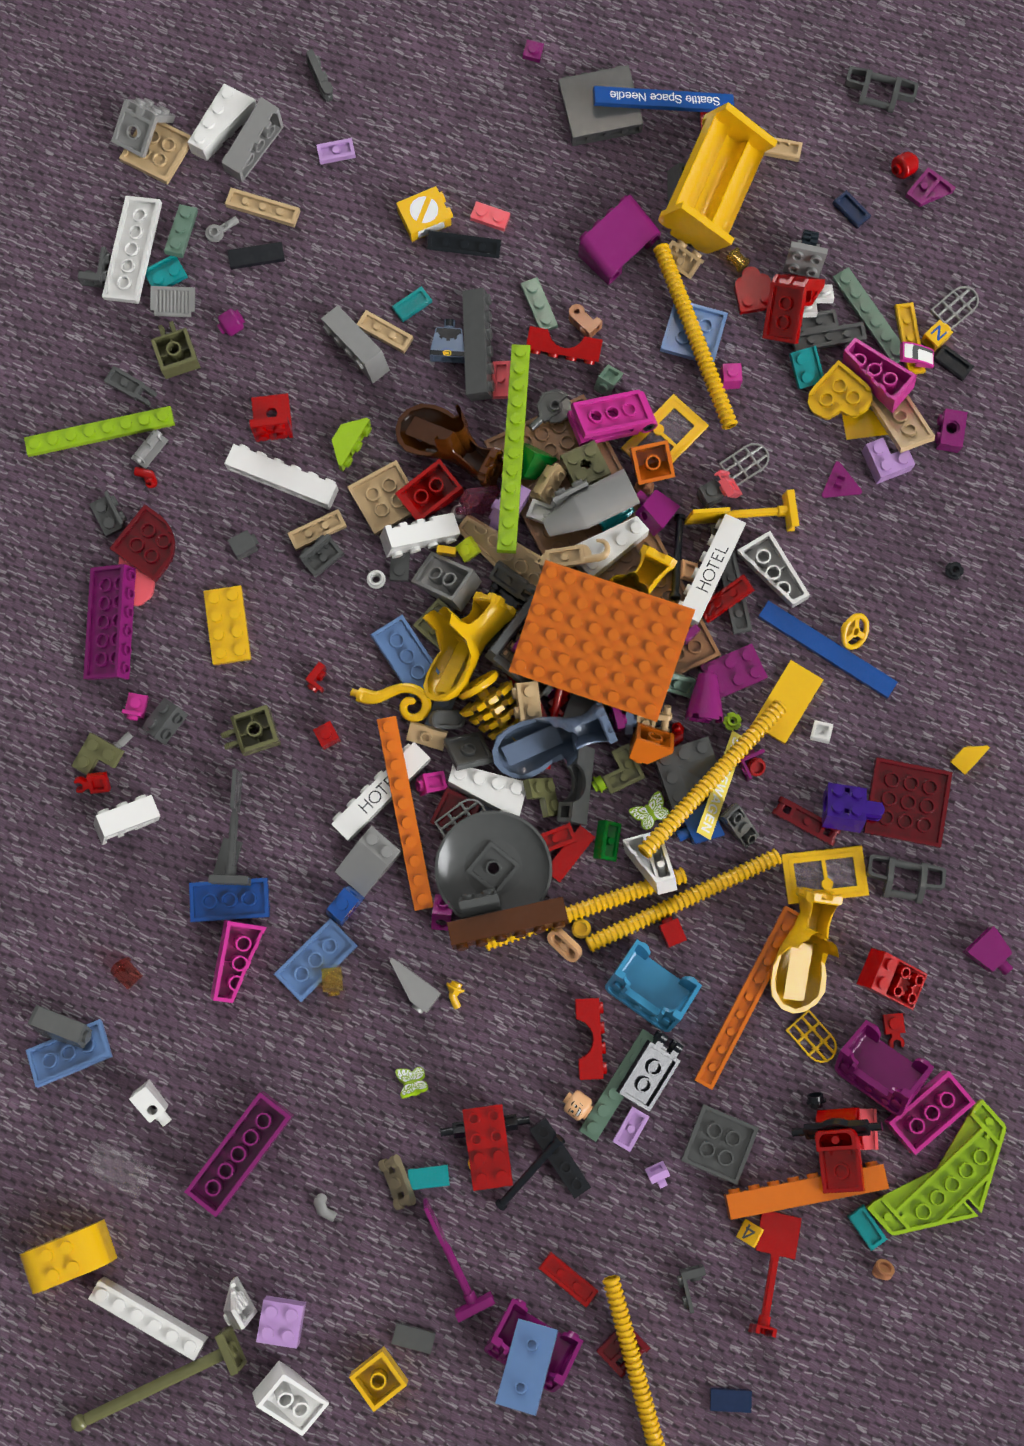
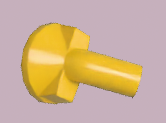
[446,980,465,1009]

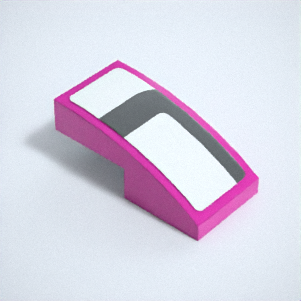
[900,341,934,368]

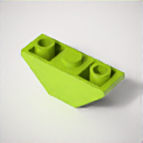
[332,418,372,472]

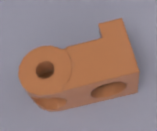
[569,304,602,338]

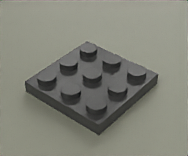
[681,1104,759,1185]

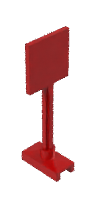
[748,1212,802,1338]

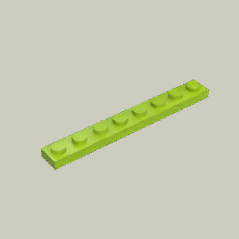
[24,406,175,457]

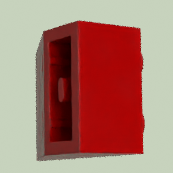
[856,948,928,1010]

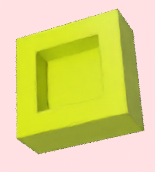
[455,536,482,563]

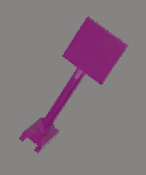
[423,1198,495,1323]

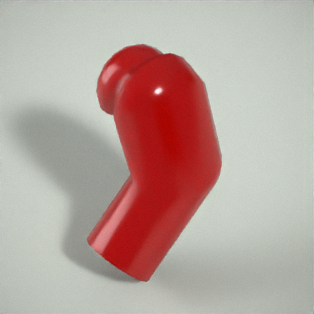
[134,467,158,488]

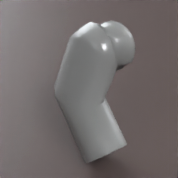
[314,1193,337,1222]

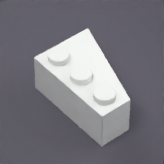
[93,795,160,845]
[623,832,677,895]

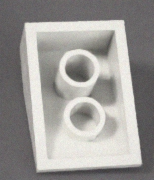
[252,1361,329,1436]

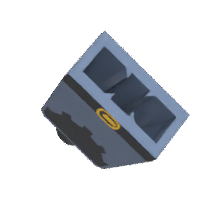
[429,319,465,363]

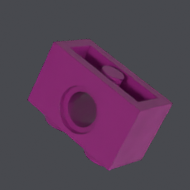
[934,408,968,453]

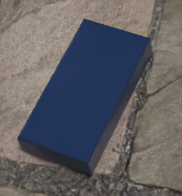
[832,190,871,229]
[710,1388,752,1413]

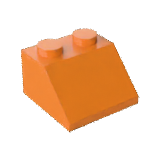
[629,440,675,485]
[629,722,674,764]

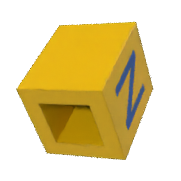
[920,320,953,352]

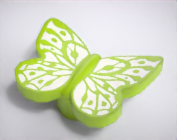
[629,791,669,830]
[395,1067,428,1099]

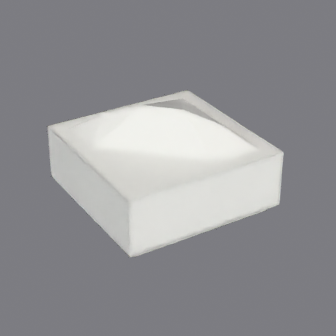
[810,720,834,744]

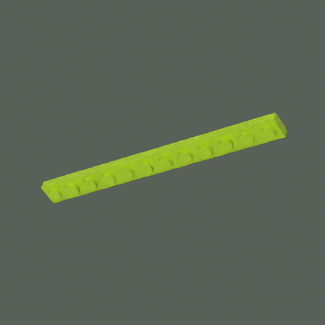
[497,344,530,554]

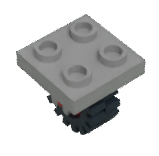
[783,229,828,278]

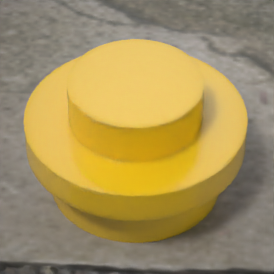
[571,919,591,939]

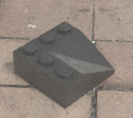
[653,736,717,811]

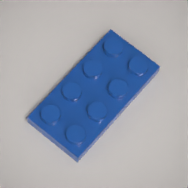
[189,878,270,922]

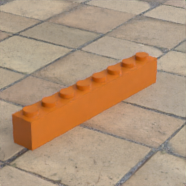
[724,1161,889,1220]

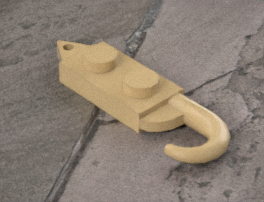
[534,539,610,567]

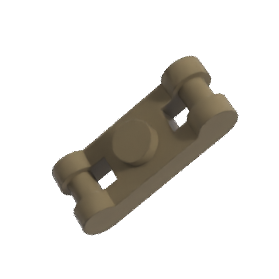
[378,1154,416,1210]

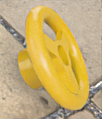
[841,613,869,650]

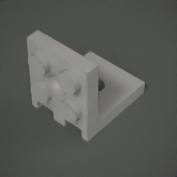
[111,98,175,158]

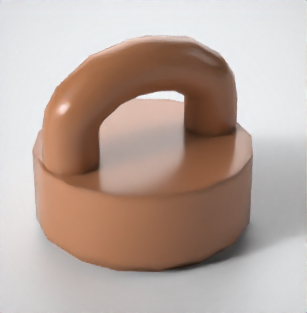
[634,482,654,496]
[872,1259,895,1280]

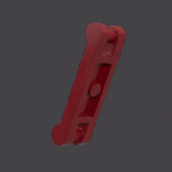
[771,796,841,847]

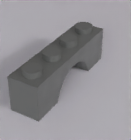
[557,746,595,825]

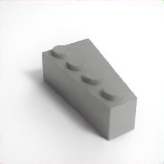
[222,97,284,182]
[321,305,390,383]

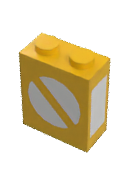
[396,186,453,242]

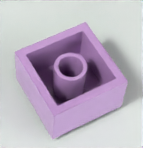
[256,1296,306,1349]

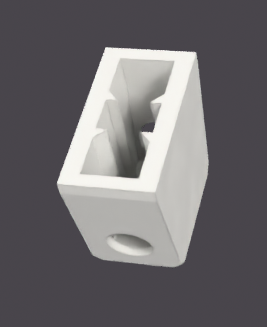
[129,1079,172,1127]

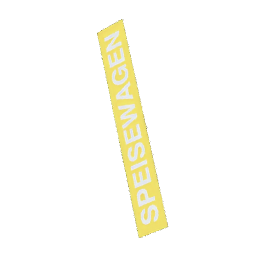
[697,730,742,840]

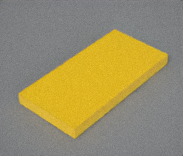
[751,660,824,744]

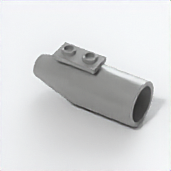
[542,468,640,537]

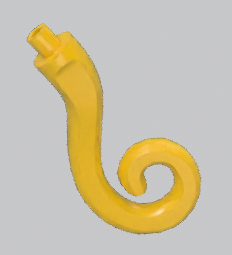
[350,683,432,722]

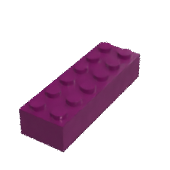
[184,1091,294,1217]

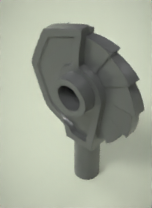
[528,389,571,431]

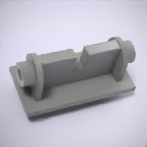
[131,430,169,469]

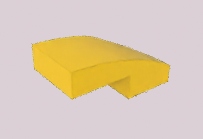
[950,745,990,774]

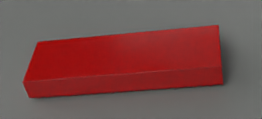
[703,574,755,623]
[552,825,595,883]
[538,1251,598,1308]

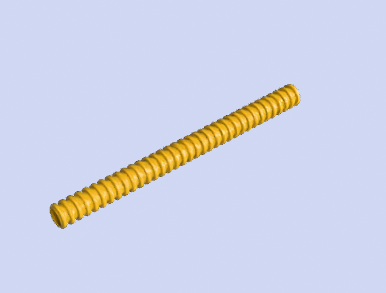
[653,243,738,430]
[638,700,787,858]
[585,848,782,953]
[485,867,687,951]
[602,1275,665,1446]

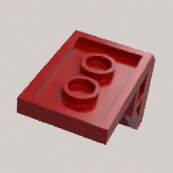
[762,274,825,344]

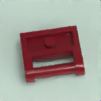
[596,1329,651,1378]

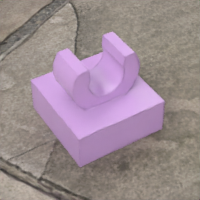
[645,1161,670,1189]

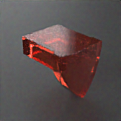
[111,957,143,989]

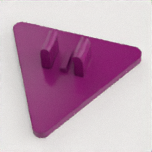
[821,461,862,498]

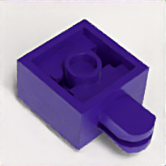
[822,782,885,833]

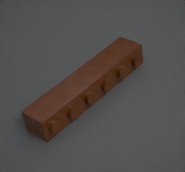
[447,897,569,951]

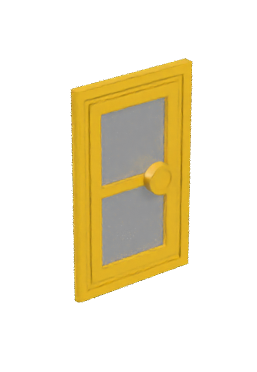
[621,394,709,463]
[781,845,869,904]

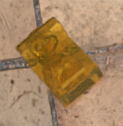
[321,967,345,996]

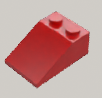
[395,458,464,520]

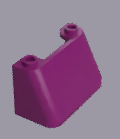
[834,1020,934,1116]
[484,1298,583,1392]

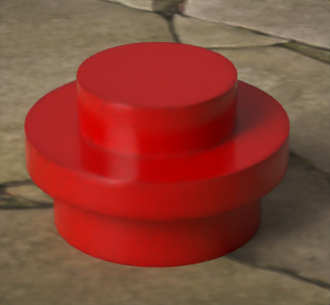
[747,757,766,777]

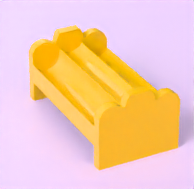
[658,102,777,254]

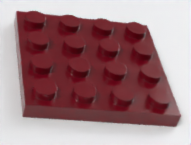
[863,757,953,848]

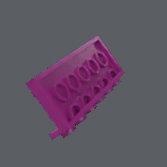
[83,564,136,680]

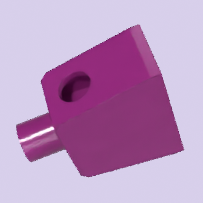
[635,490,680,536]
[963,926,1013,975]

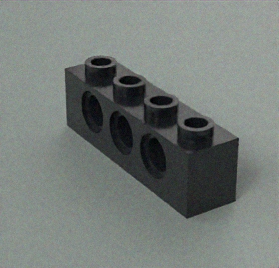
[529,1117,591,1199]

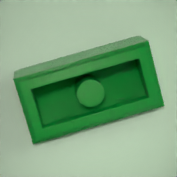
[593,820,622,862]

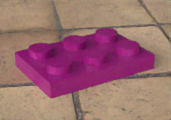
[700,644,768,699]

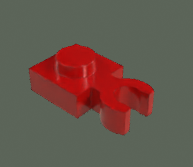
[74,771,111,794]
[882,1013,906,1048]

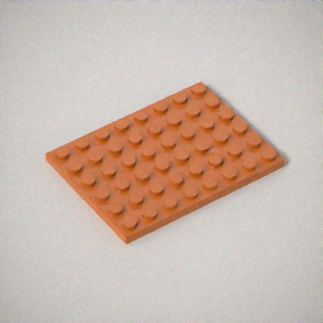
[509,560,695,722]

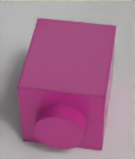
[720,363,743,389]

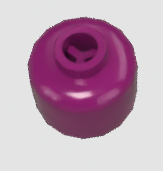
[217,308,245,337]

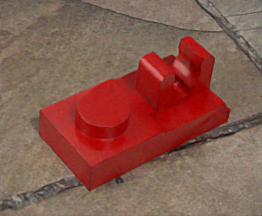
[541,823,577,852]

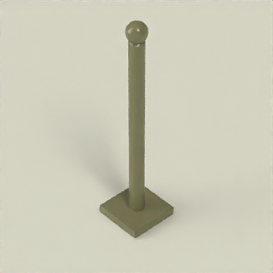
[71,1325,247,1432]

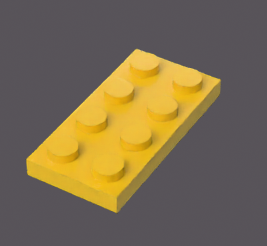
[203,585,252,665]

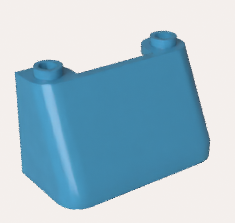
[605,939,702,1032]

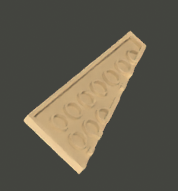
[458,515,543,596]

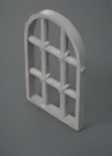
[930,286,979,330]
[719,443,769,486]
[434,799,486,837]

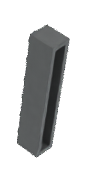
[462,288,495,402]

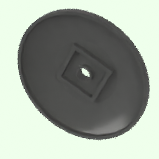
[435,810,552,919]

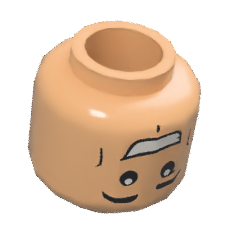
[563,1090,593,1121]

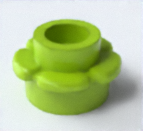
[723,712,742,731]
[591,775,607,793]

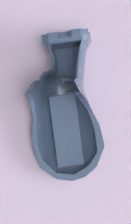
[492,701,618,779]

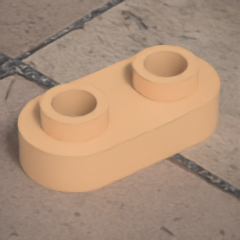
[547,929,582,962]

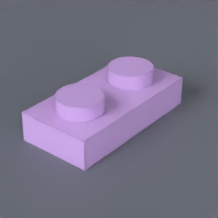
[316,138,356,165]
[612,1106,650,1152]

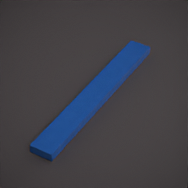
[758,601,898,699]

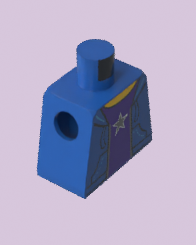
[326,886,365,927]

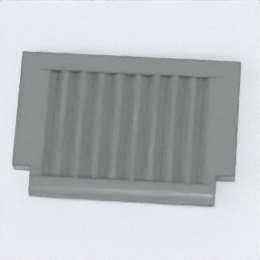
[150,286,196,317]

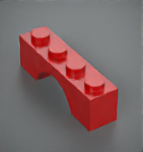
[526,326,603,365]
[575,998,607,1080]

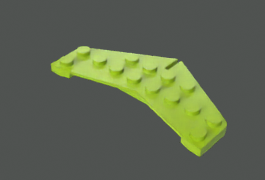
[866,1099,1006,1235]

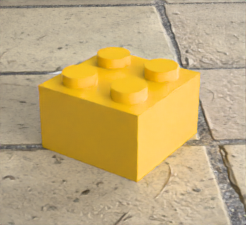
[349,1346,408,1412]

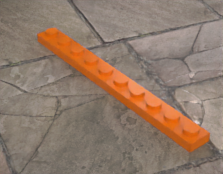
[376,716,433,911]
[694,905,799,1090]

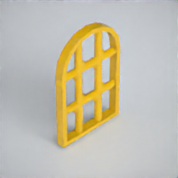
[786,1010,837,1063]

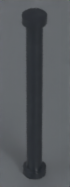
[669,514,686,601]
[495,1134,565,1211]

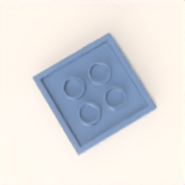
[660,303,728,362]

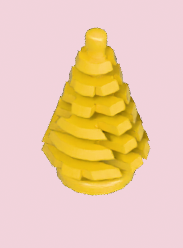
[458,670,519,741]

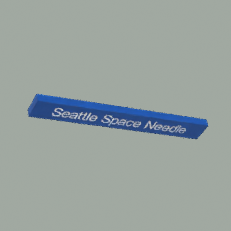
[593,86,734,112]

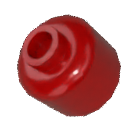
[891,151,919,179]

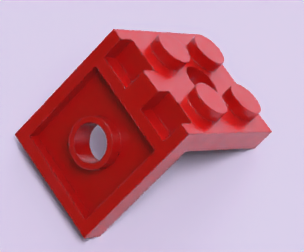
[249,393,293,442]

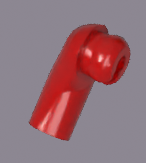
[672,722,684,747]

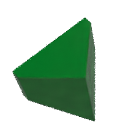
[521,443,558,481]

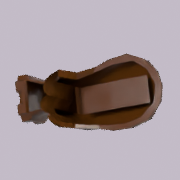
[395,403,504,492]

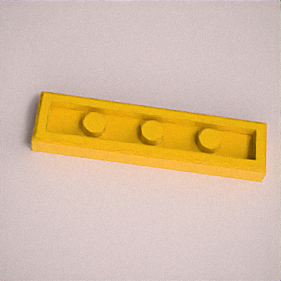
[894,302,926,374]

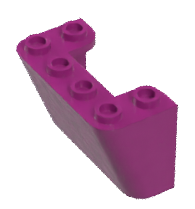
[578,195,661,285]

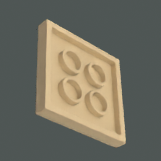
[119,123,191,185]
[347,460,412,536]

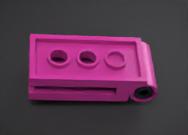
[567,389,658,447]

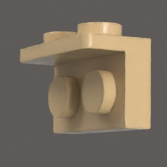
[669,239,704,279]
[529,463,567,505]
[511,681,542,722]

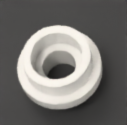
[367,570,386,589]

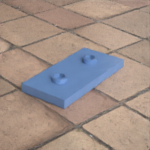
[370,615,440,697]
[274,918,358,1002]
[26,1019,113,1088]
[495,1318,558,1416]

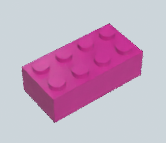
[884,1070,975,1155]

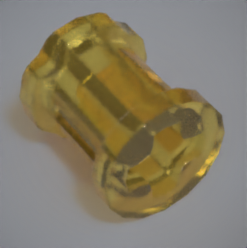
[726,247,750,272]

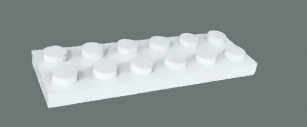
[102,196,162,304]

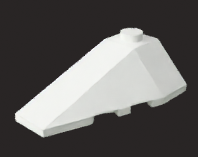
[223,1276,258,1330]

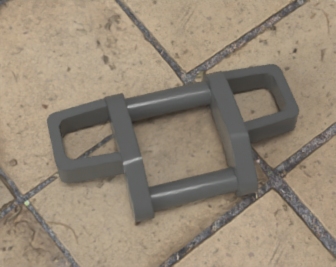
[845,66,919,113]
[866,854,946,904]

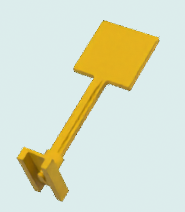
[684,489,799,532]

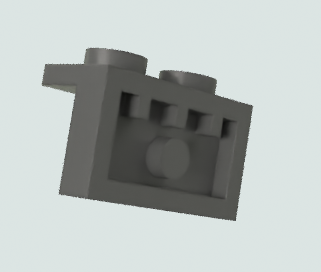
[89,491,127,538]

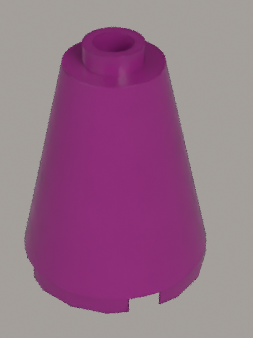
[685,670,724,723]

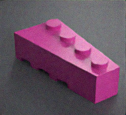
[842,338,917,413]
[210,920,267,1003]

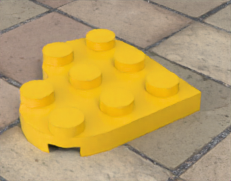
[808,360,873,420]

